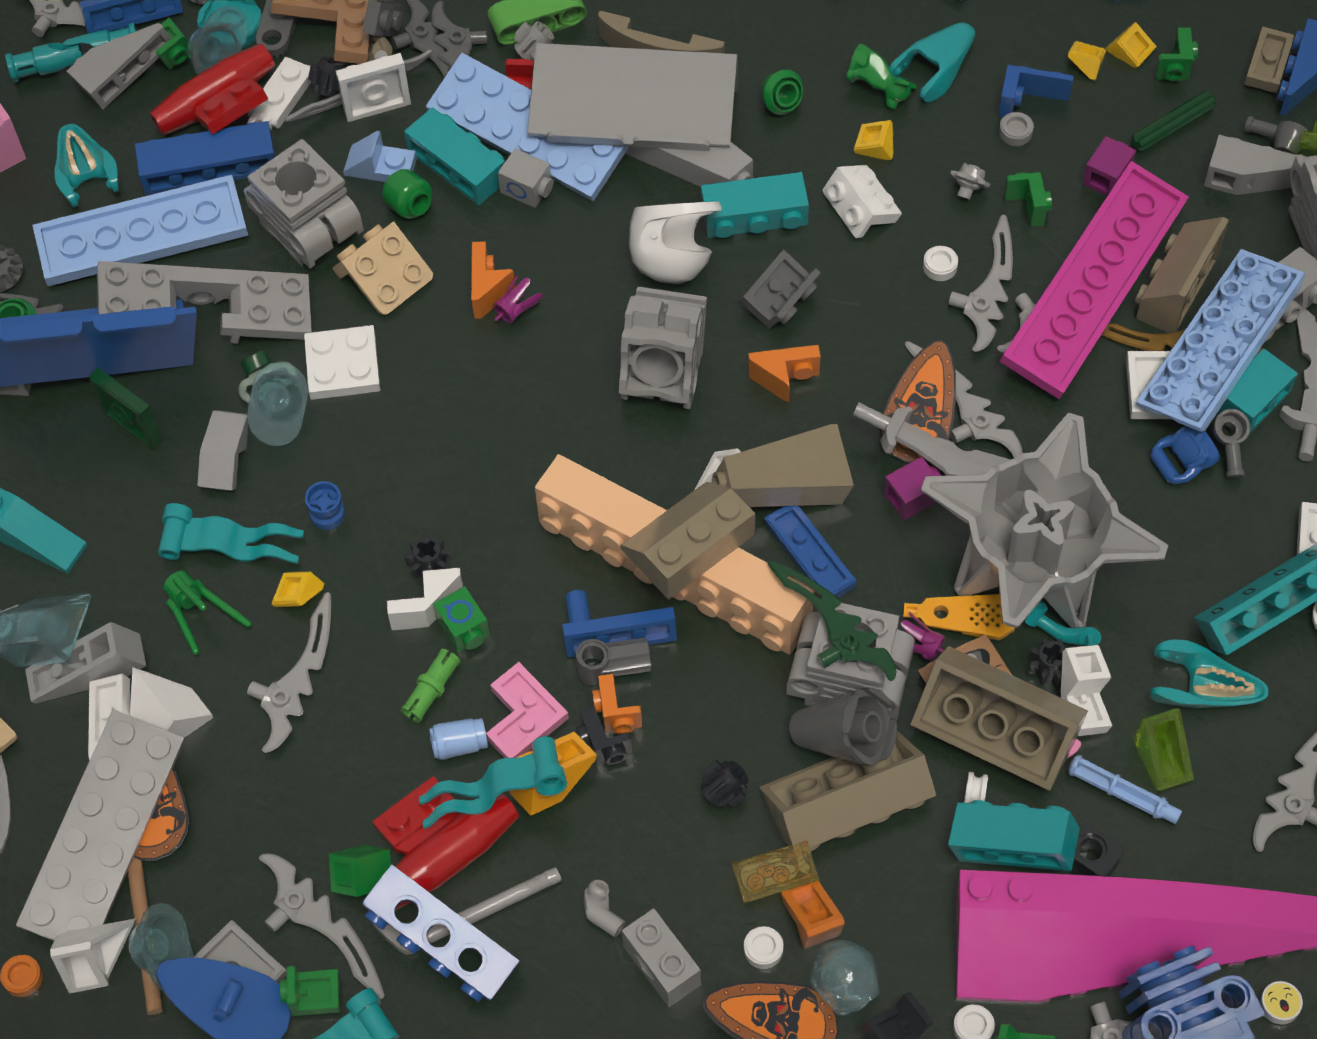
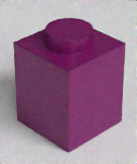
[1083,136,1136,196]
[884,457,941,521]

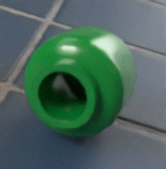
[382,169,433,219]

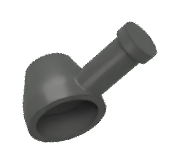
[1244,116,1310,155]
[1212,409,1250,478]

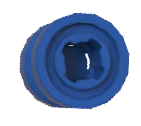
[305,481,346,530]

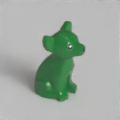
[846,43,917,109]

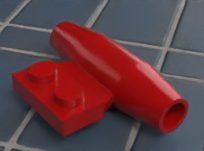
[150,43,275,136]
[372,776,519,911]

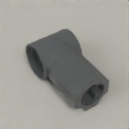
[576,637,651,685]

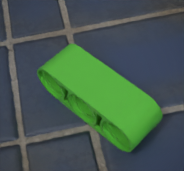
[487,0,587,45]

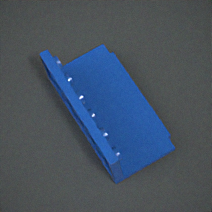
[0,299,197,387]

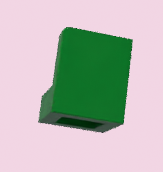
[329,845,391,897]

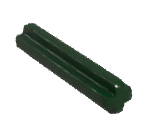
[1130,90,1216,152]

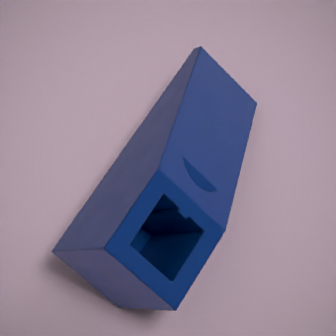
[1277,18,1317,116]

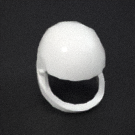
[629,202,722,284]

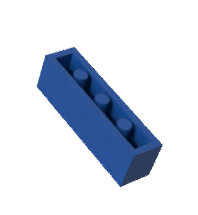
[135,121,276,196]

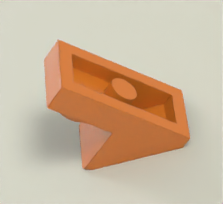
[471,241,516,319]
[748,345,821,402]
[780,878,845,949]

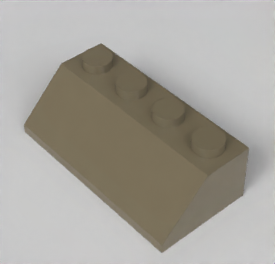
[910,646,1088,791]
[759,731,936,854]

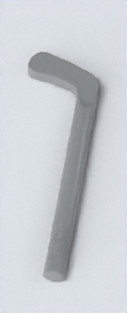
[373,867,562,955]

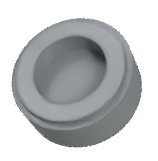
[999,112,1034,146]

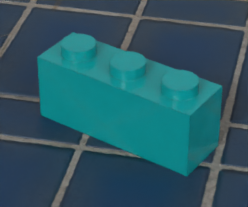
[404,107,505,206]
[701,172,809,238]
[948,800,1080,871]

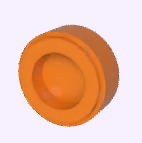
[0,955,43,997]

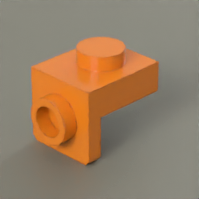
[592,674,642,734]

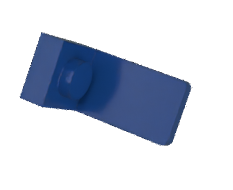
[998,65,1074,117]

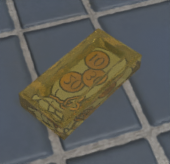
[732,841,819,903]

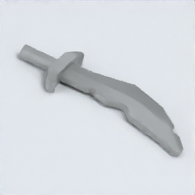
[1279,309,1317,461]
[853,402,1010,476]

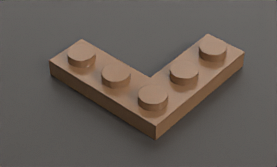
[271,0,369,64]

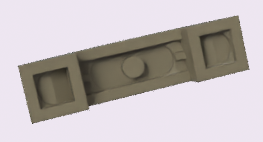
[598,11,725,54]

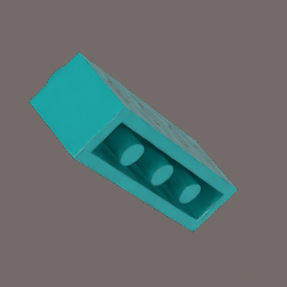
[1194,543,1317,655]

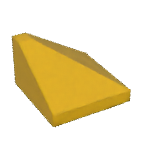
[1106,22,1157,68]
[1068,41,1106,80]
[853,120,893,160]
[271,572,325,607]

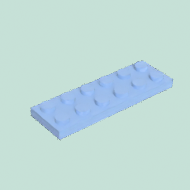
[426,53,629,202]
[33,175,248,286]

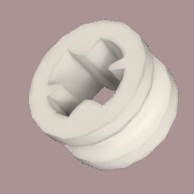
[964,772,988,803]

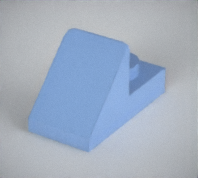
[343,131,417,182]

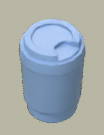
[429,718,488,760]

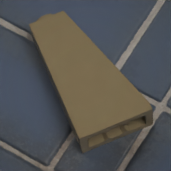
[711,424,854,507]

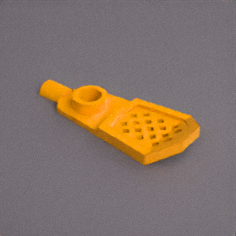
[903,594,1015,640]

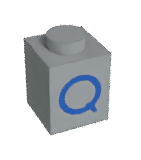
[498,149,554,208]

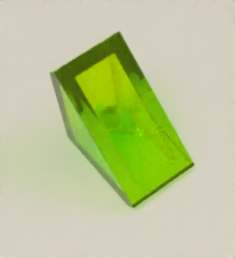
[1134,708,1194,791]

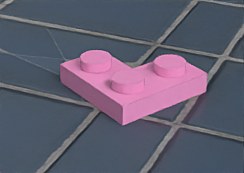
[486,662,569,758]

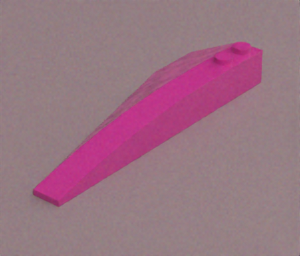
[956,870,1317,1003]

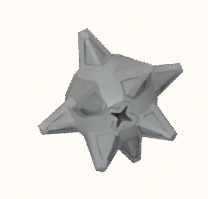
[921,413,1168,628]

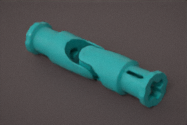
[5,22,137,83]

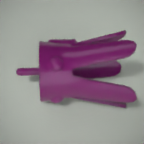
[493,274,543,324]
[901,611,945,662]

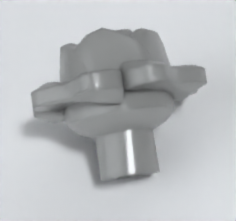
[950,163,990,200]

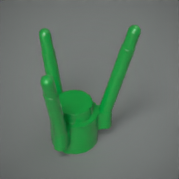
[163,570,251,655]

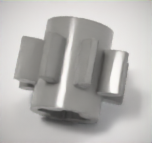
[514,21,554,60]

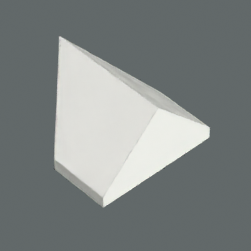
[130,667,213,738]
[50,918,136,994]

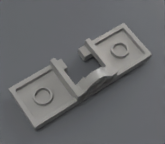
[97,261,312,343]

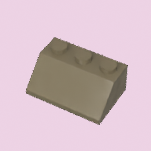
[1135,217,1229,333]
[620,481,755,600]

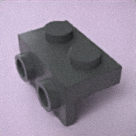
[738,249,821,329]

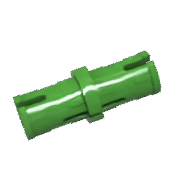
[400,649,461,723]

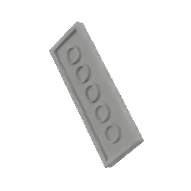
[16,709,185,941]

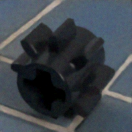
[308,57,345,97]
[405,534,452,579]
[1028,638,1065,686]
[701,759,749,808]

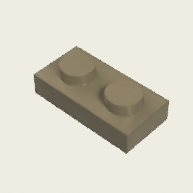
[1244,26,1295,93]

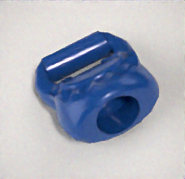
[1150,426,1220,485]

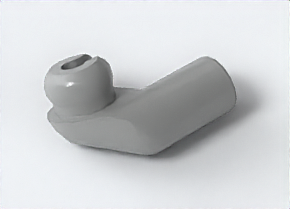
[583,880,626,938]

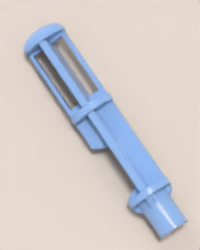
[1068,755,1182,825]

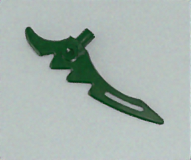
[767,560,897,681]

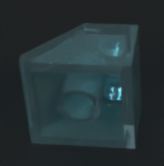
[0,593,92,667]

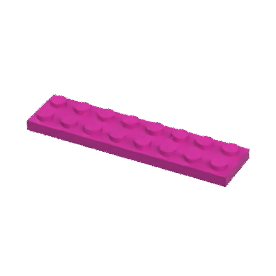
[999,161,1189,399]

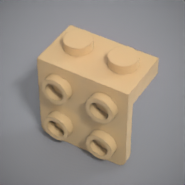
[332,221,433,315]

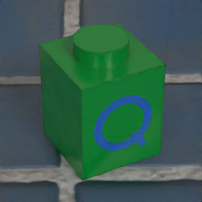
[433,586,490,654]

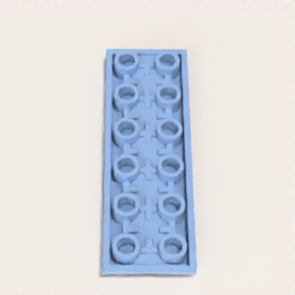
[1136,249,1305,432]

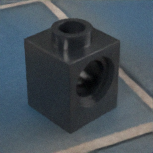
[1069,822,1125,877]

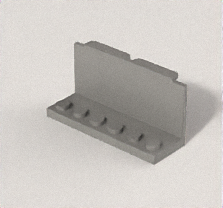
[528,43,738,151]

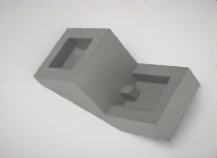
[197,410,249,491]

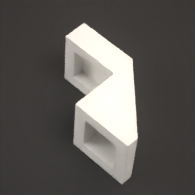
[387,568,463,630]
[1061,645,1112,736]

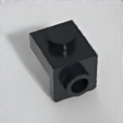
[576,707,633,766]
[860,992,933,1039]

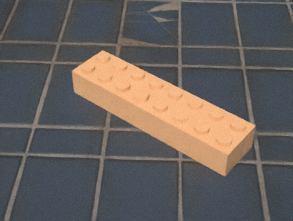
[535,454,814,655]

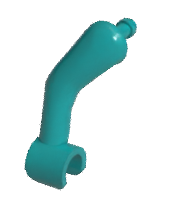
[1025,600,1102,646]

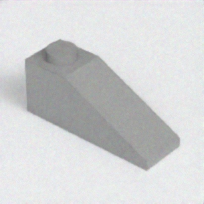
[67,23,171,109]
[25,622,146,704]

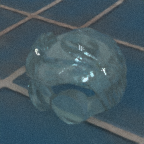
[810,940,880,1015]

